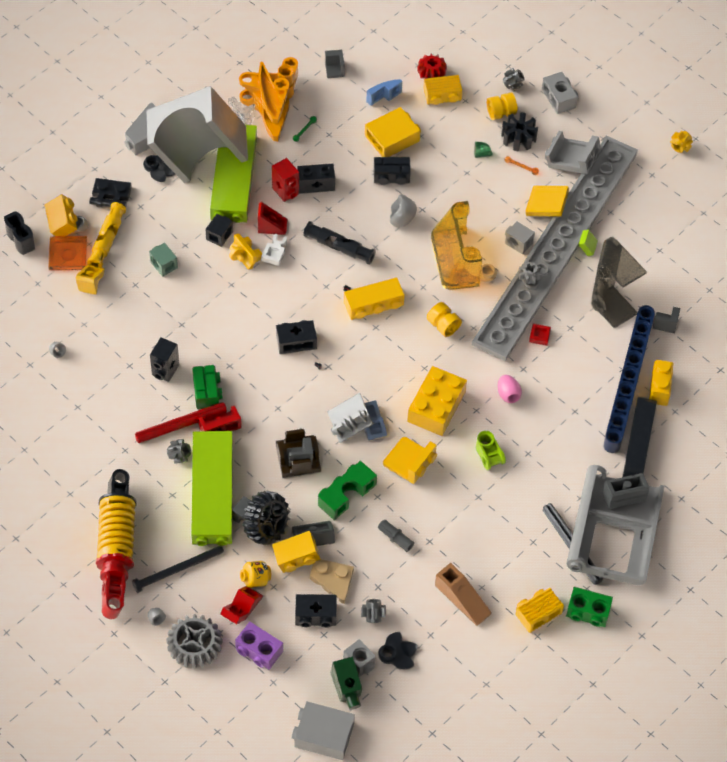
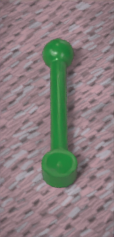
[293,116,317,142]

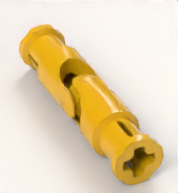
[87,202,126,268]

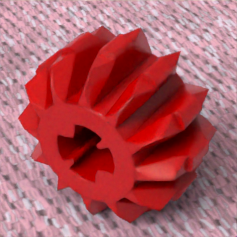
[417,53,447,79]

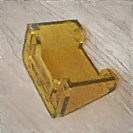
[431,201,482,290]

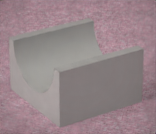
[147,86,248,183]

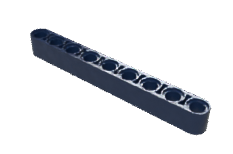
[603,305,655,453]

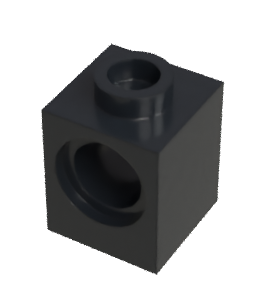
[205,214,233,247]

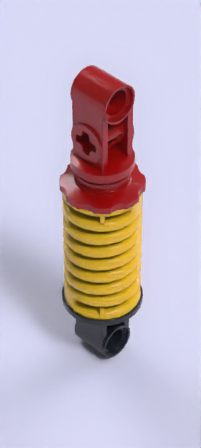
[95,469,137,619]

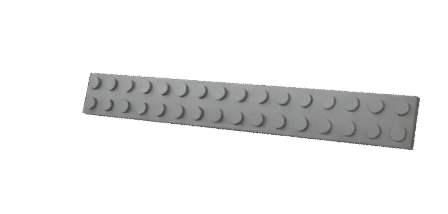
[472,136,638,361]

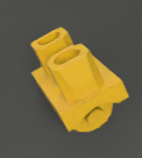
[229,233,262,270]

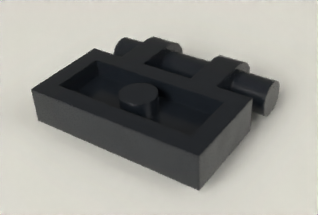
[89,178,132,207]

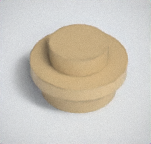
[478,264,497,282]

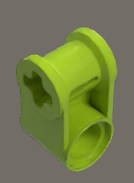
[475,431,506,470]

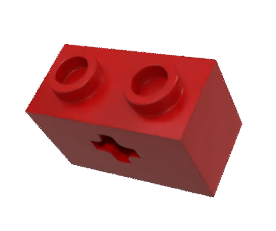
[272,158,299,202]

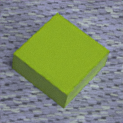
[578,230,598,256]

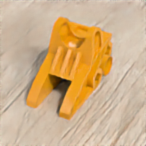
[239,57,298,142]

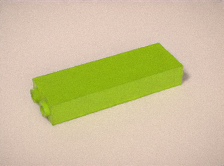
[210,125,257,223]
[191,431,233,546]

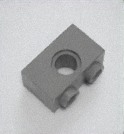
[542,72,578,114]

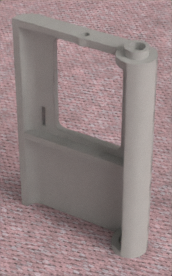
[566,465,664,585]

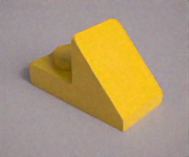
[76,265,105,295]

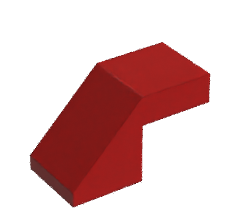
[220,586,263,625]

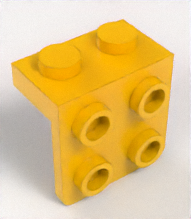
[383,437,437,484]

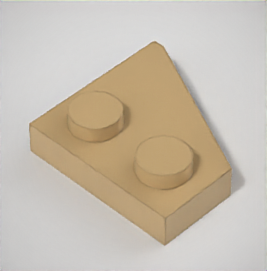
[310,559,354,604]

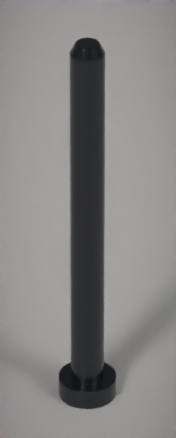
[132,546,224,593]

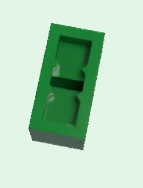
[566,587,613,627]

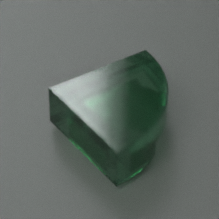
[474,142,492,158]

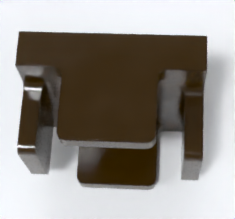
[276,429,321,478]

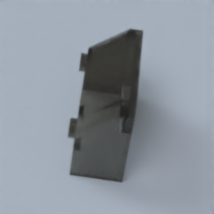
[591,237,647,328]

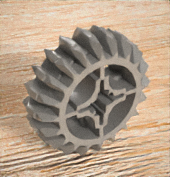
[166,614,222,669]

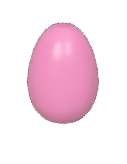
[498,375,522,403]

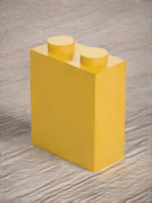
[365,107,421,157]

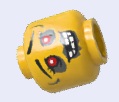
[240,561,272,588]

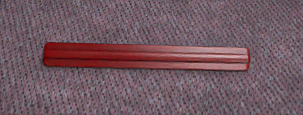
[135,402,227,443]

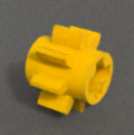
[670,131,693,153]

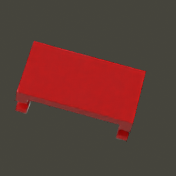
[198,405,242,431]

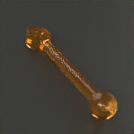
[504,156,539,175]

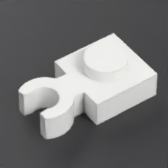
[261,234,287,266]

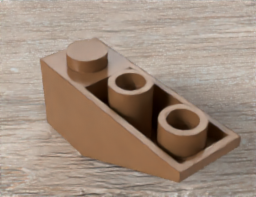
[435,563,492,626]

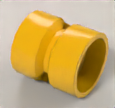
[486,92,518,120]
[426,302,462,337]

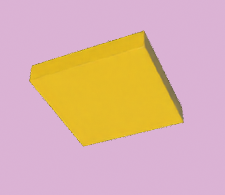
[525,186,569,217]

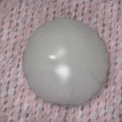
[390,194,417,227]

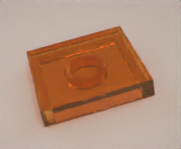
[48,236,87,270]

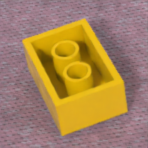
[407,366,467,436]

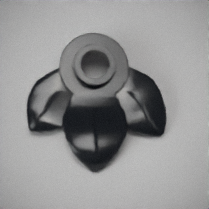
[143,155,175,182]
[378,632,418,669]

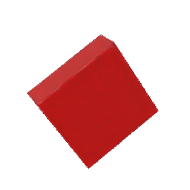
[529,324,551,346]

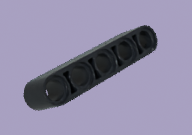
[622,397,657,477]

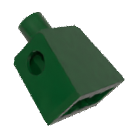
[330,656,362,710]

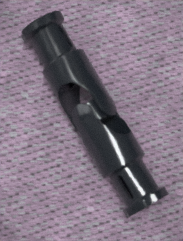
[303,221,376,265]

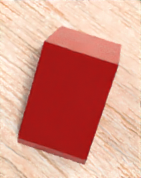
[257,202,288,235]

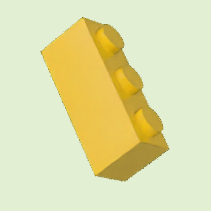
[344,277,405,320]

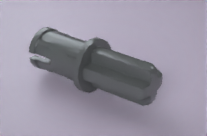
[378,520,414,552]

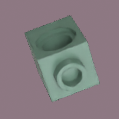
[149,242,178,277]

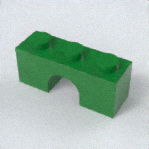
[318,460,377,520]

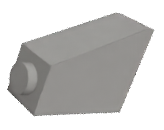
[124,103,156,155]

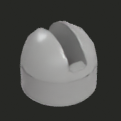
[76,216,88,232]
[49,342,66,358]
[148,608,166,626]

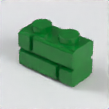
[192,365,223,409]

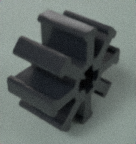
[501,112,538,151]

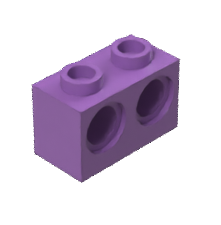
[235,622,283,670]

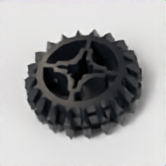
[242,491,291,545]

